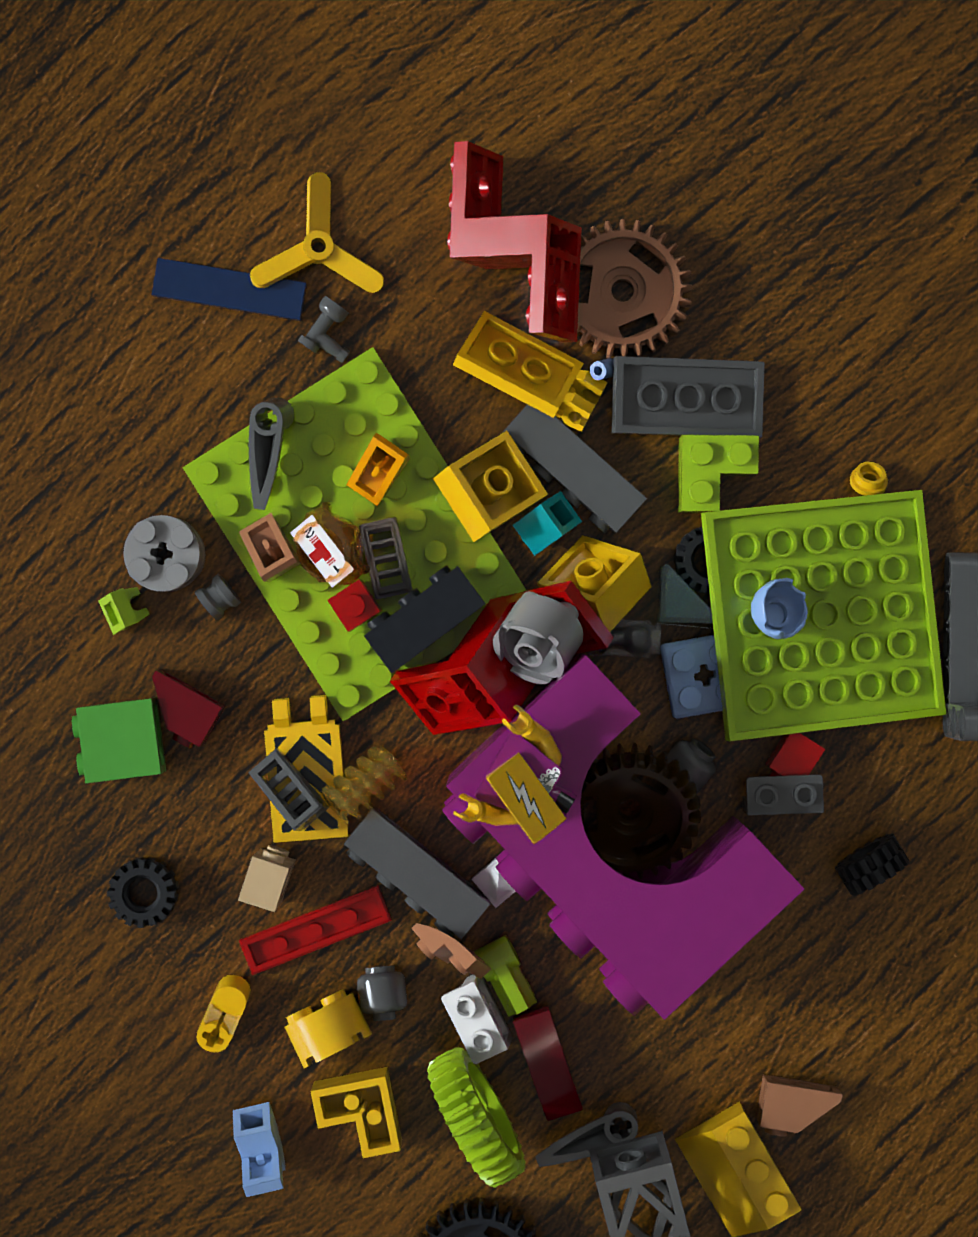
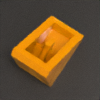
[346,433,410,506]

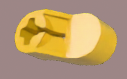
[196,975,251,1053]

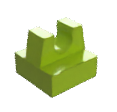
[98,587,150,635]

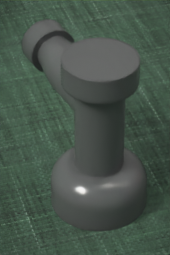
[298,296,350,363]

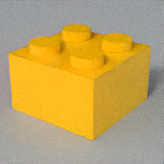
[433,431,548,542]

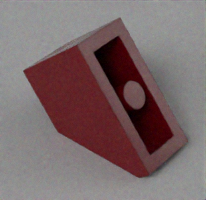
[152,669,226,749]

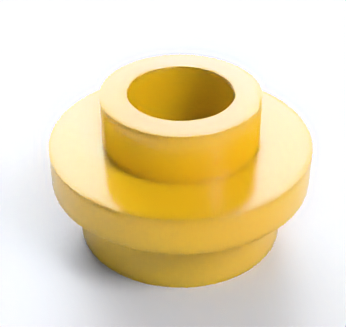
[850,462,888,496]

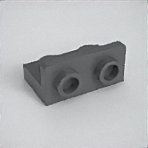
[742,774,824,815]

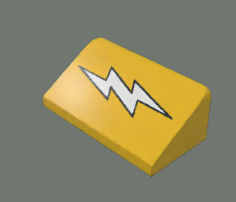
[486,752,567,845]

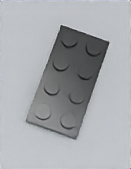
[612,356,765,438]

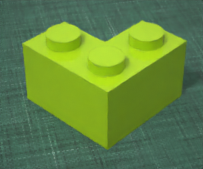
[678,435,759,513]

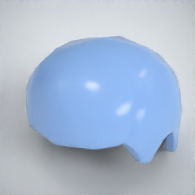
[751,578,808,639]

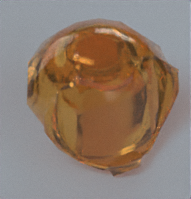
[293,501,371,585]

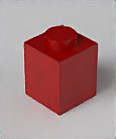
[327,579,382,632]
[764,733,825,776]

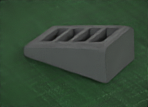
[359,517,413,600]
[248,748,329,831]

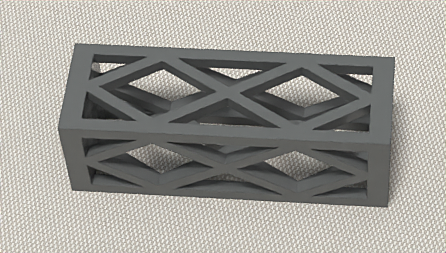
[589,1131,690,1237]

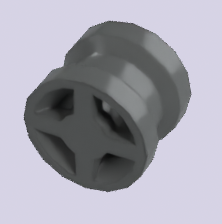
[194,573,242,621]

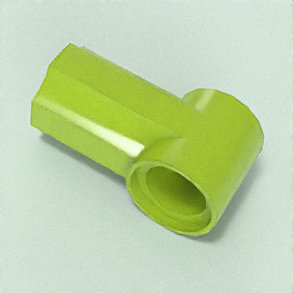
[473,935,537,1017]

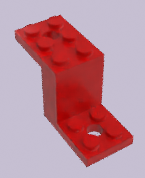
[447,141,582,342]
[390,581,614,735]

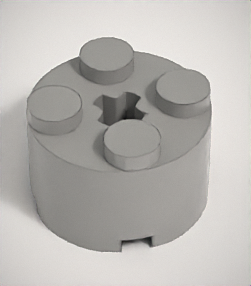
[124,515,206,592]
[493,591,584,684]

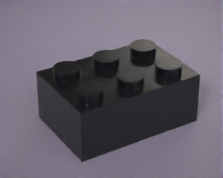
[364,565,486,673]

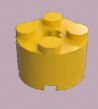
[284,989,372,1068]

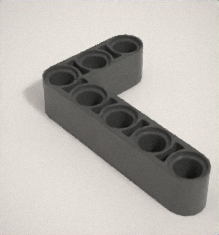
[943,552,978,741]

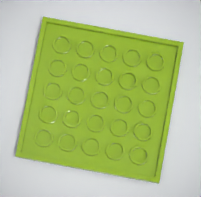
[701,490,946,741]

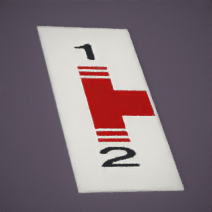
[290,515,354,588]

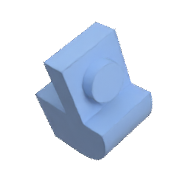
[233,1102,285,1197]

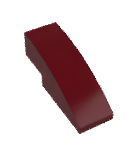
[513,1005,583,1121]

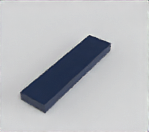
[151,258,307,321]

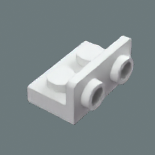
[441,975,513,1064]

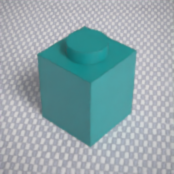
[513,491,582,556]

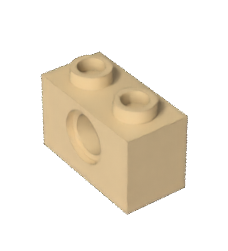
[238,845,296,912]

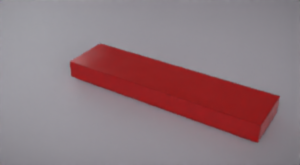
[239,884,392,975]

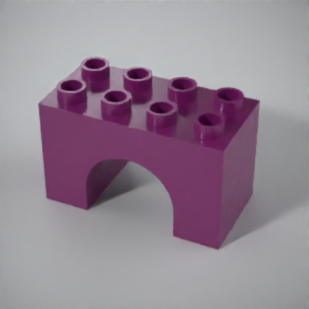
[442,653,804,1020]

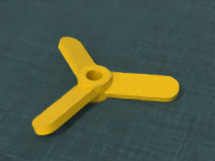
[250,172,384,293]

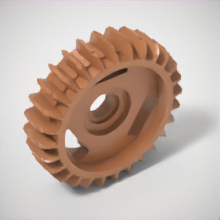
[577,219,693,358]

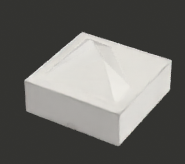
[472,858,516,908]

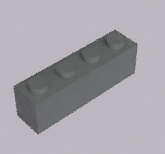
[503,404,647,534]
[344,806,490,940]

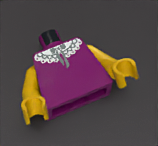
[453,705,577,826]

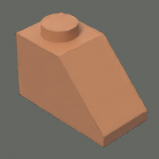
[756,1074,842,1136]

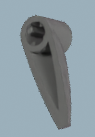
[249,397,294,510]
[535,1102,638,1167]

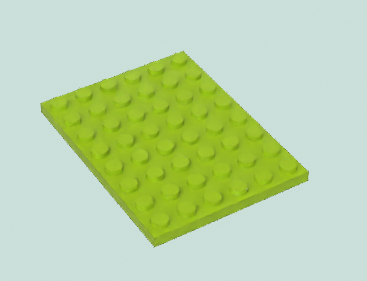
[182,347,527,721]

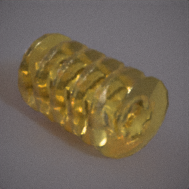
[322,746,408,824]

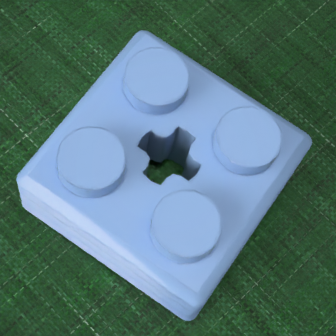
[660,635,722,719]

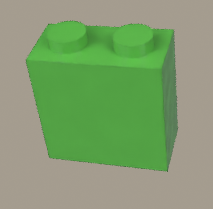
[72,697,166,784]

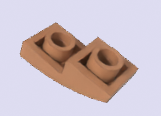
[411,923,491,979]

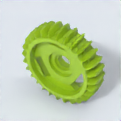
[427,1047,526,1188]

